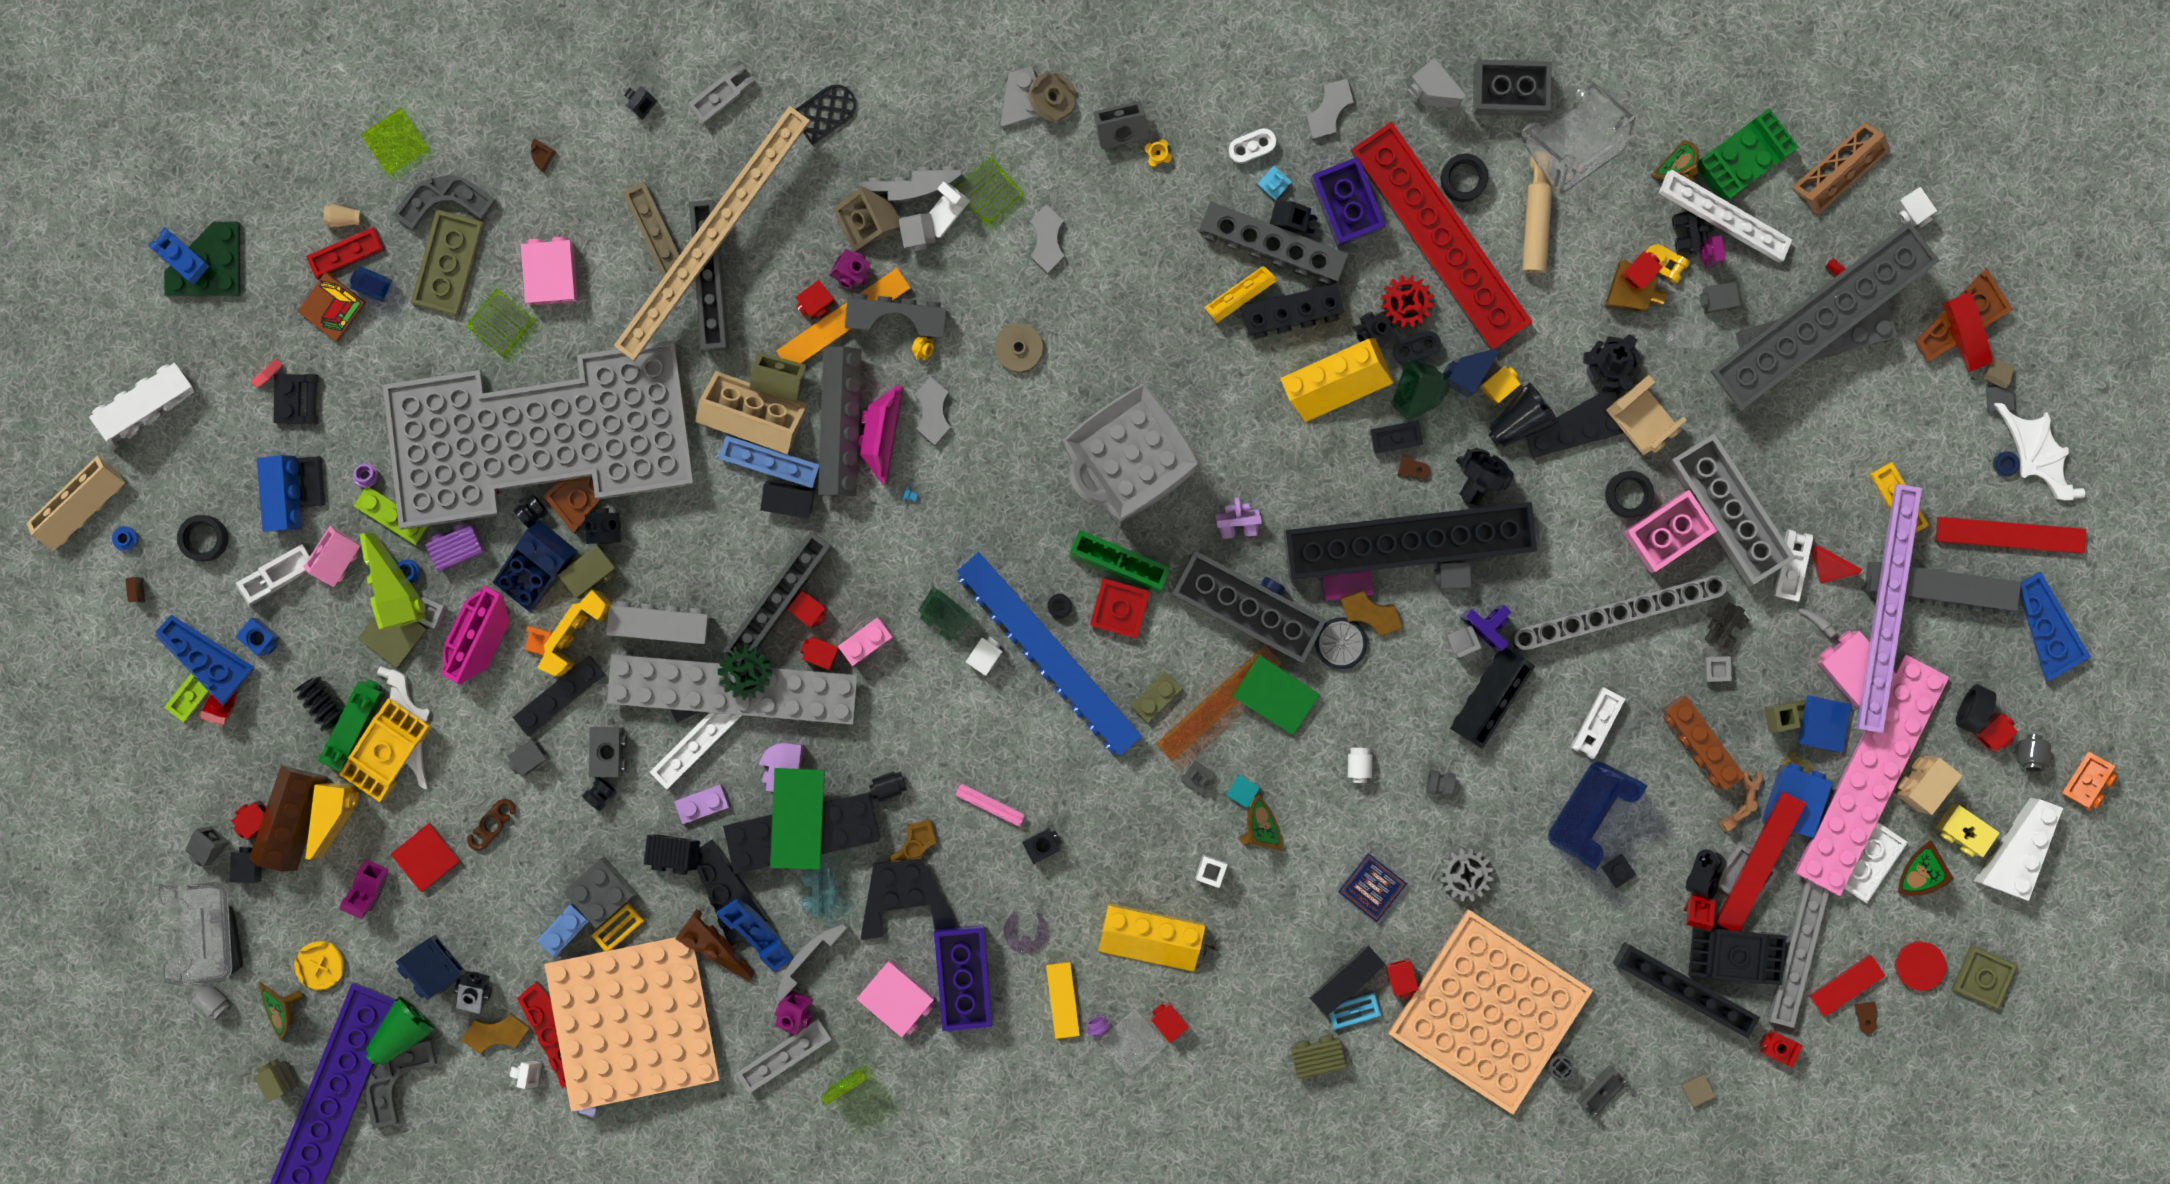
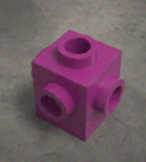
[829,249,871,290]
[775,991,813,1035]

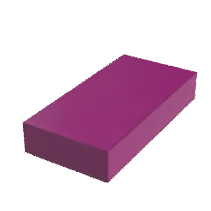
[1322,571,1374,601]

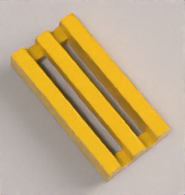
[591,902,645,951]

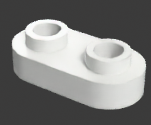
[1228,129,1276,164]

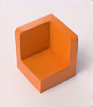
[525,626,553,656]

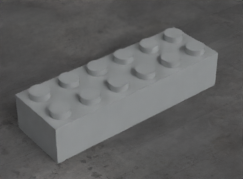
[1668,433,1796,588]

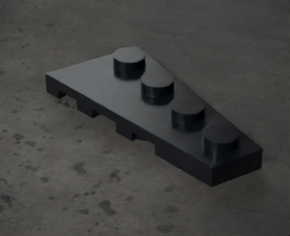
[1526,391,1624,458]
[697,839,769,946]

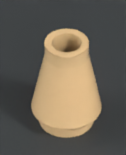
[323,203,361,228]

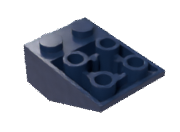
[493,521,578,613]
[395,935,465,1000]

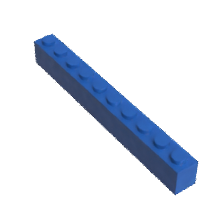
[957,552,1142,756]

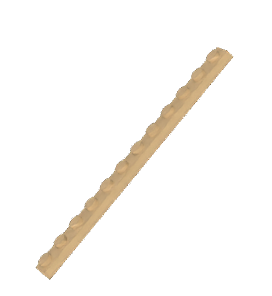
[614,106,810,361]

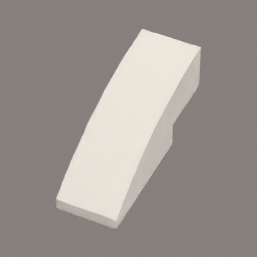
[236,544,310,607]

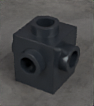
[1353,311,1397,348]
[584,508,621,544]
[454,971,492,1014]

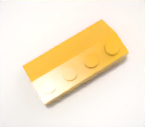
[1280,338,1394,422]
[1098,903,1205,972]

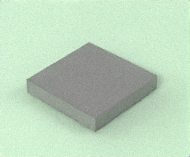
[1718,842,1780,911]

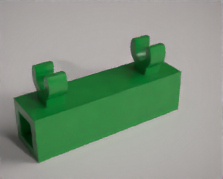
[318,679,386,772]

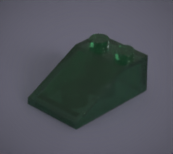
[918,586,976,642]

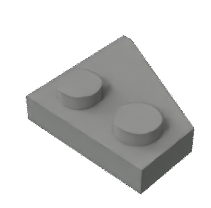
[1001,66,1039,128]

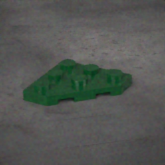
[164,221,241,297]

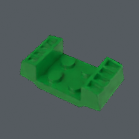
[1697,108,1799,201]

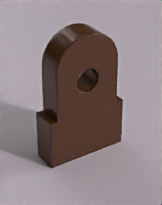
[1397,456,1430,479]
[1854,1001,1877,1034]

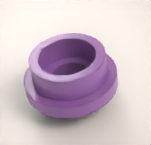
[353,464,378,488]
[1087,1016,1111,1037]

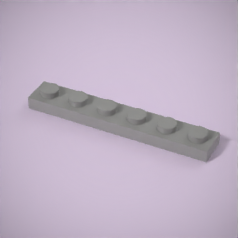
[1768,879,1829,1028]

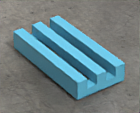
[1329,992,1381,1030]

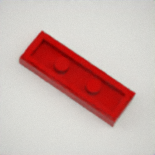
[306,227,385,279]
[1809,954,1885,1017]

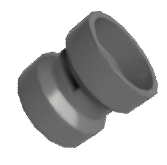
[1426,769,1456,798]
[1546,1052,1575,1080]

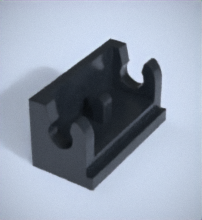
[760,481,816,518]

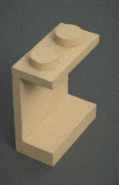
[1606,375,1686,455]

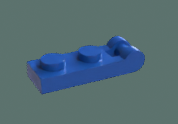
[148,227,210,285]

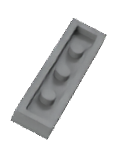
[736,1018,832,1094]

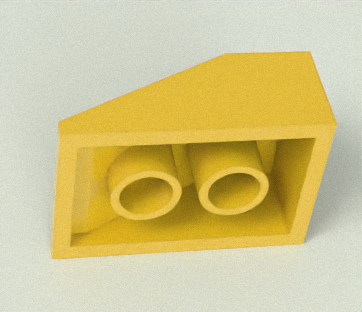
[305,783,360,860]

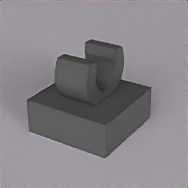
[1181,760,1215,794]

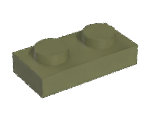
[1131,671,1183,723]

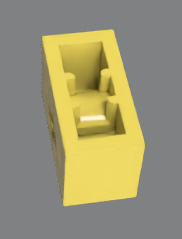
[1935,803,2000,858]

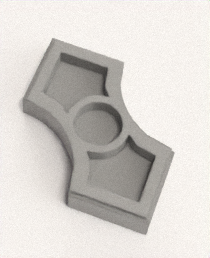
[1306,79,1354,140]
[1030,204,1065,274]
[914,376,951,446]

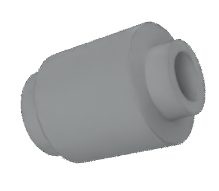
[192,983,230,1020]

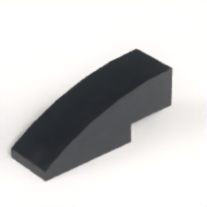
[1309,946,1385,1016]

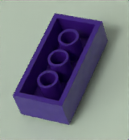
[934,925,993,1031]

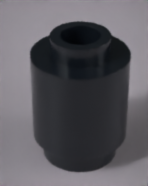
[869,771,907,802]

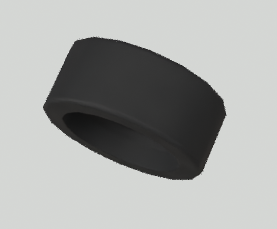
[1440,153,1489,202]
[1605,470,1655,518]
[177,515,228,562]
[1956,684,1996,734]

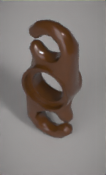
[467,798,516,851]

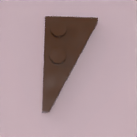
[675,908,755,982]

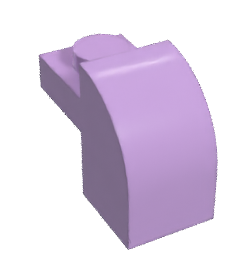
[759,743,804,792]

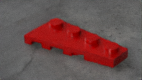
[517,981,566,1089]

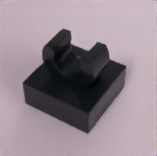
[624,86,657,120]

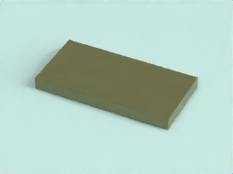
[410,209,485,317]

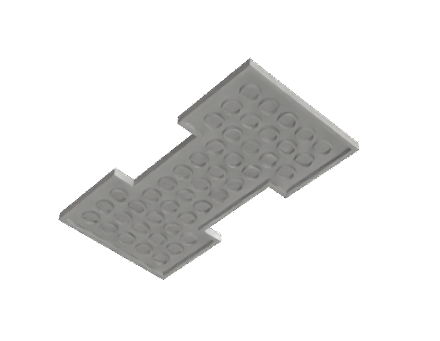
[383,340,695,530]

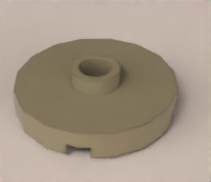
[1029,72,1076,122]
[994,323,1043,372]

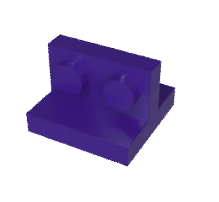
[1460,605,1511,651]

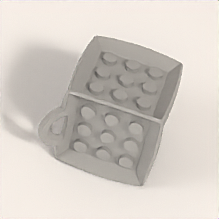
[1060,383,1202,526]

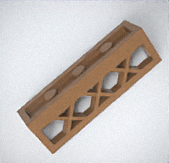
[1792,122,1890,215]

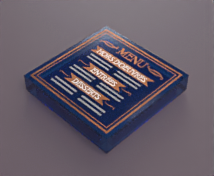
[1338,853,1407,922]

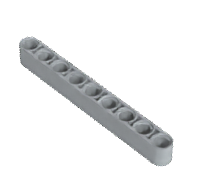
[1511,575,1727,650]

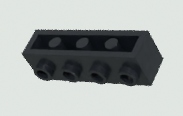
[1240,283,1344,340]
[1450,648,1536,749]

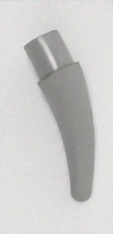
[1798,608,1837,638]

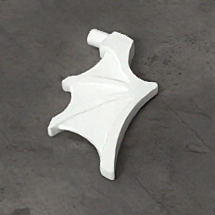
[1994,403,2085,501]
[377,666,430,789]

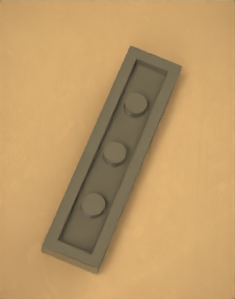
[622,182,680,277]

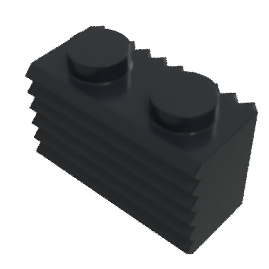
[643,834,700,875]

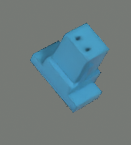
[902,486,918,501]

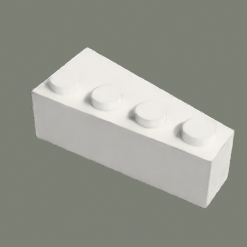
[89,363,194,451]
[1974,798,2063,901]

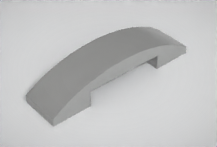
[777,922,849,1001]

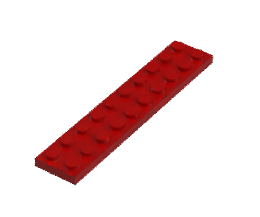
[1351,121,1533,350]

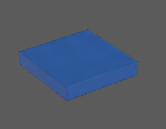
[1798,695,1852,753]

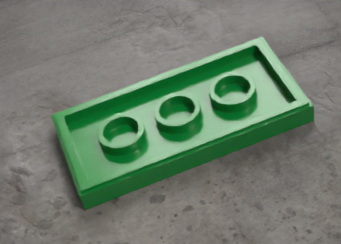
[770,768,825,870]

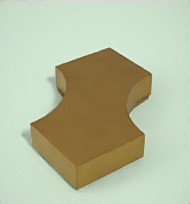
[1340,590,1402,636]
[890,819,937,860]
[461,1013,531,1054]

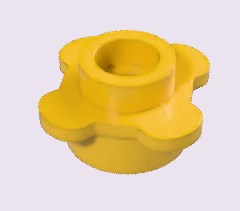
[1145,139,1172,167]
[912,336,934,361]

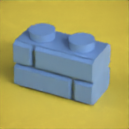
[537,903,589,957]

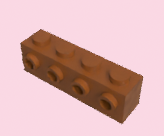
[1661,696,1745,791]

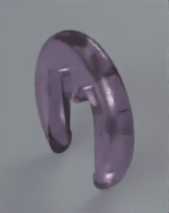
[1004,912,1048,953]

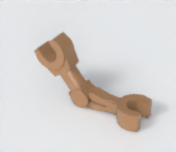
[1718,771,1762,832]

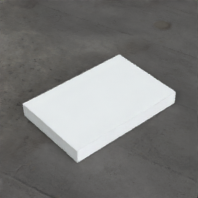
[1844,821,1908,903]

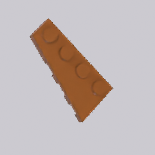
[1914,268,2013,362]
[543,476,601,534]

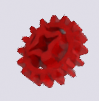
[1380,275,1434,329]

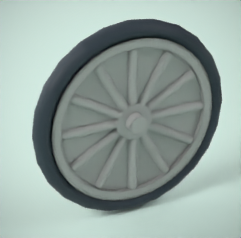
[1315,617,1367,669]

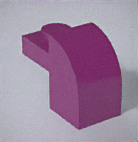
[339,860,389,919]

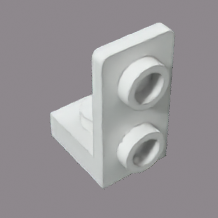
[929,182,970,238]

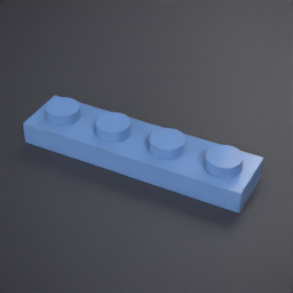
[719,435,819,488]

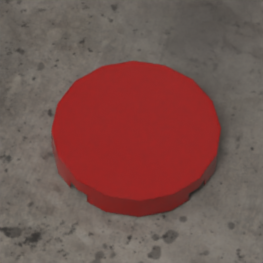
[1895,941,1946,991]

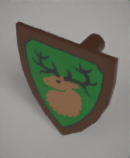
[1898,840,1954,896]

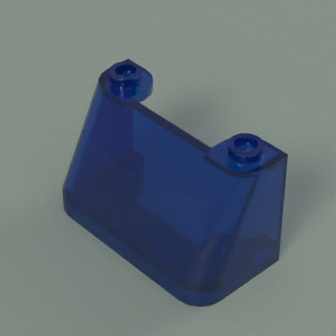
[1548,762,1648,871]

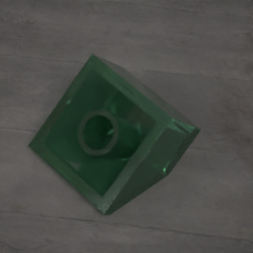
[1391,359,1450,421]

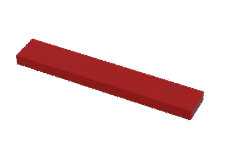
[1935,517,2086,554]
[1715,791,1806,931]

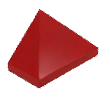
[1811,546,1862,583]

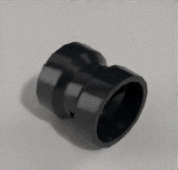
[514,494,548,528]
[582,777,617,811]

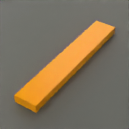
[776,268,911,364]

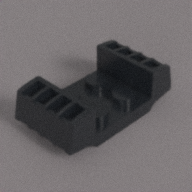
[1688,927,1787,985]

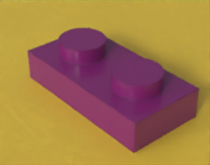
[1699,235,1726,268]

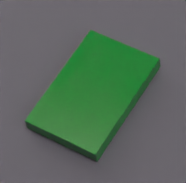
[1232,655,1320,735]

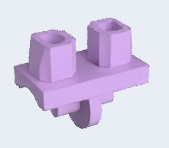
[1215,497,1262,539]

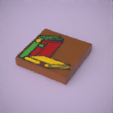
[297,272,367,342]

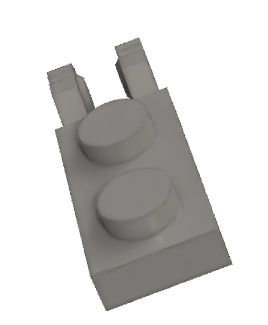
[687,64,756,125]

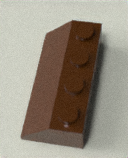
[249,765,328,872]

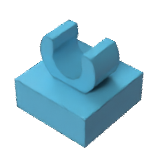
[1257,166,1292,201]

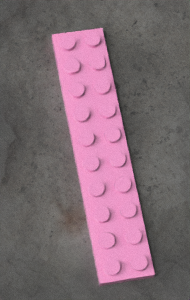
[1794,654,1949,896]

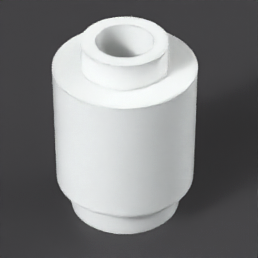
[1348,748,1373,783]

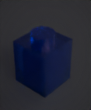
[350,266,392,302]

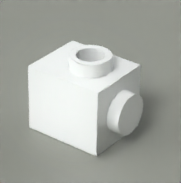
[1894,187,1937,228]

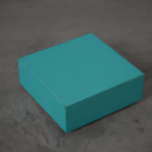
[1226,774,1260,808]

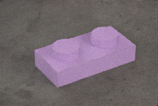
[674,784,730,824]

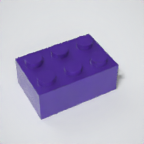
[1310,157,1385,247]

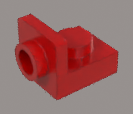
[200,691,237,726]
[1684,895,1715,931]

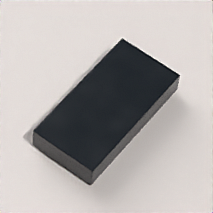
[297,456,325,507]

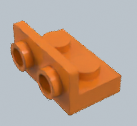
[2062,751,2118,812]

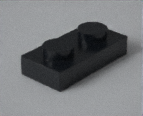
[1369,420,1423,454]

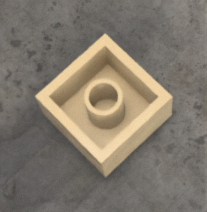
[1895,755,1963,815]

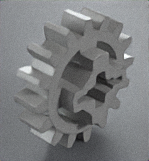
[1439,848,1494,901]

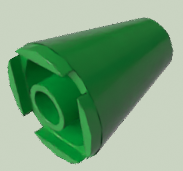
[366,996,435,1066]

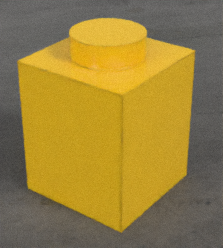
[1479,366,1521,405]

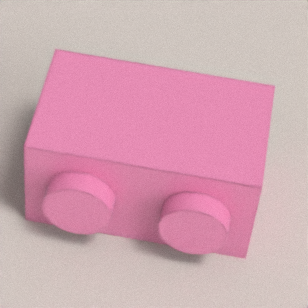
[303,526,360,587]
[838,617,894,666]

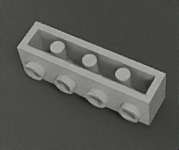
[606,601,711,644]

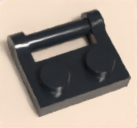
[273,374,319,424]

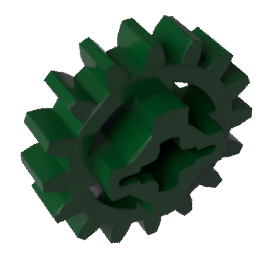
[718,645,772,700]

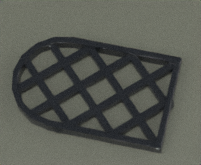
[795,85,856,146]

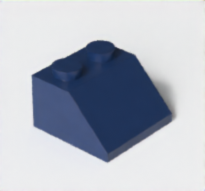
[1442,349,1499,398]

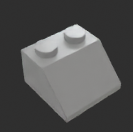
[1407,58,1466,108]

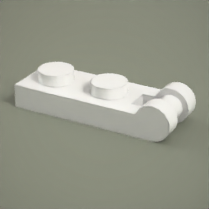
[1773,529,1813,602]
[1571,687,1625,760]

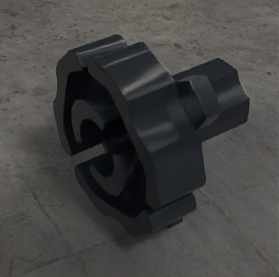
[1583,334,1642,392]
[1456,448,1514,505]

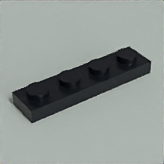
[512,656,606,736]

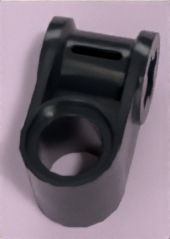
[1686,849,1726,900]

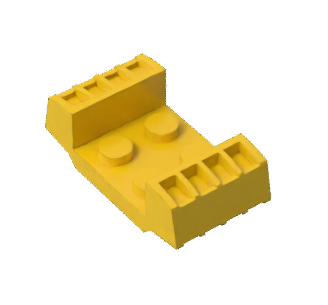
[537,590,614,676]
[339,698,433,803]

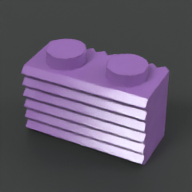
[425,522,486,572]

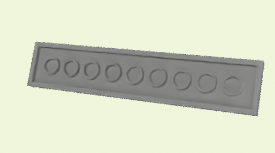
[607,655,858,724]

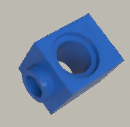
[235,618,280,656]

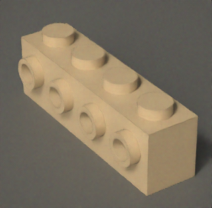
[26,455,125,551]

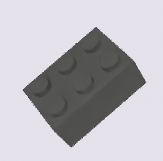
[1472,59,1552,116]

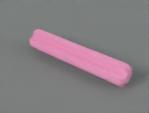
[956,784,1025,826]

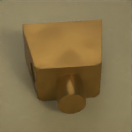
[1604,259,1667,312]

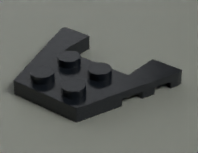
[861,856,956,940]

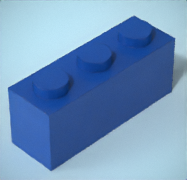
[257,455,302,532]

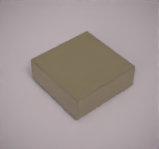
[1983,356,2014,389]
[1681,1073,1715,1107]

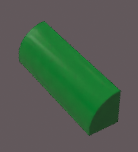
[1069,530,1171,594]

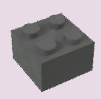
[564,857,638,929]

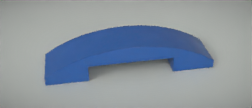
[716,899,794,972]

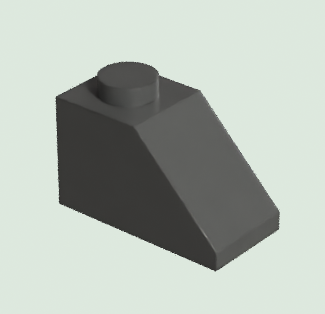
[185,826,230,866]

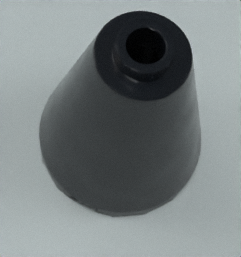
[1488,382,1559,447]

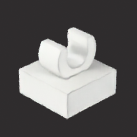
[510,1061,542,1089]

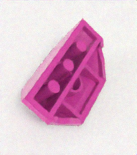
[858,385,903,484]
[441,585,509,684]

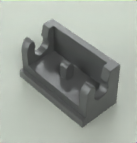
[1576,1065,1629,1118]

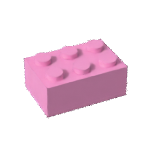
[1622,490,1717,573]

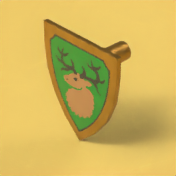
[1651,140,1699,182]
[1240,794,1284,851]
[259,982,303,1040]

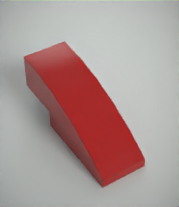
[1942,292,1993,372]

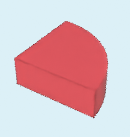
[251,359,282,387]

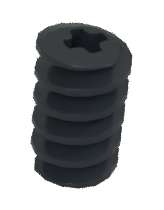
[293,676,344,732]

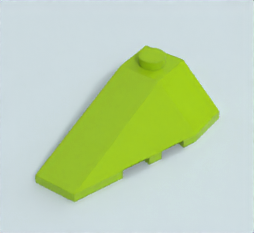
[360,533,426,629]

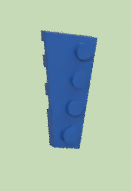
[2020,572,2091,682]
[155,615,254,706]

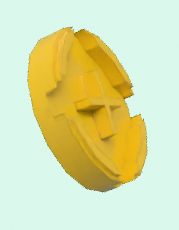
[294,941,345,990]

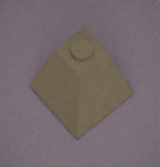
[833,187,900,252]

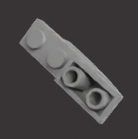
[863,166,962,205]

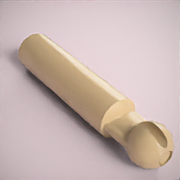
[1522,150,1554,273]

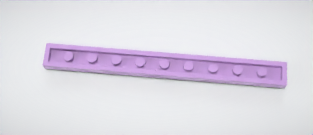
[1856,484,1922,733]

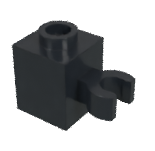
[1270,201,1318,233]

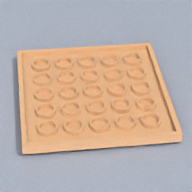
[1388,909,1593,1114]
[544,937,719,1112]

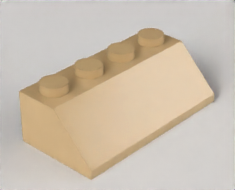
[695,371,808,455]

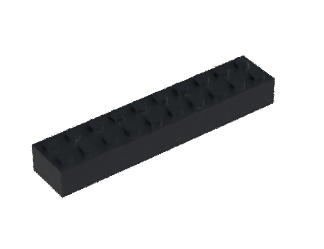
[1284,502,1537,580]

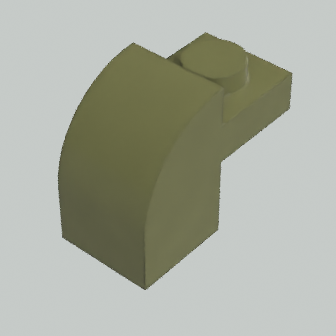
[1764,699,1806,732]

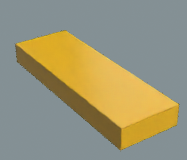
[1204,266,1277,323]
[1869,462,1929,533]
[1046,962,1080,1039]

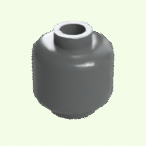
[2017,734,2051,772]

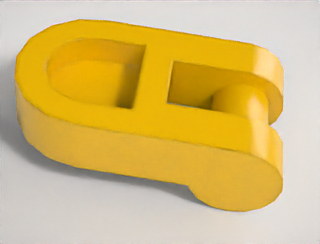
[1645,244,1690,284]

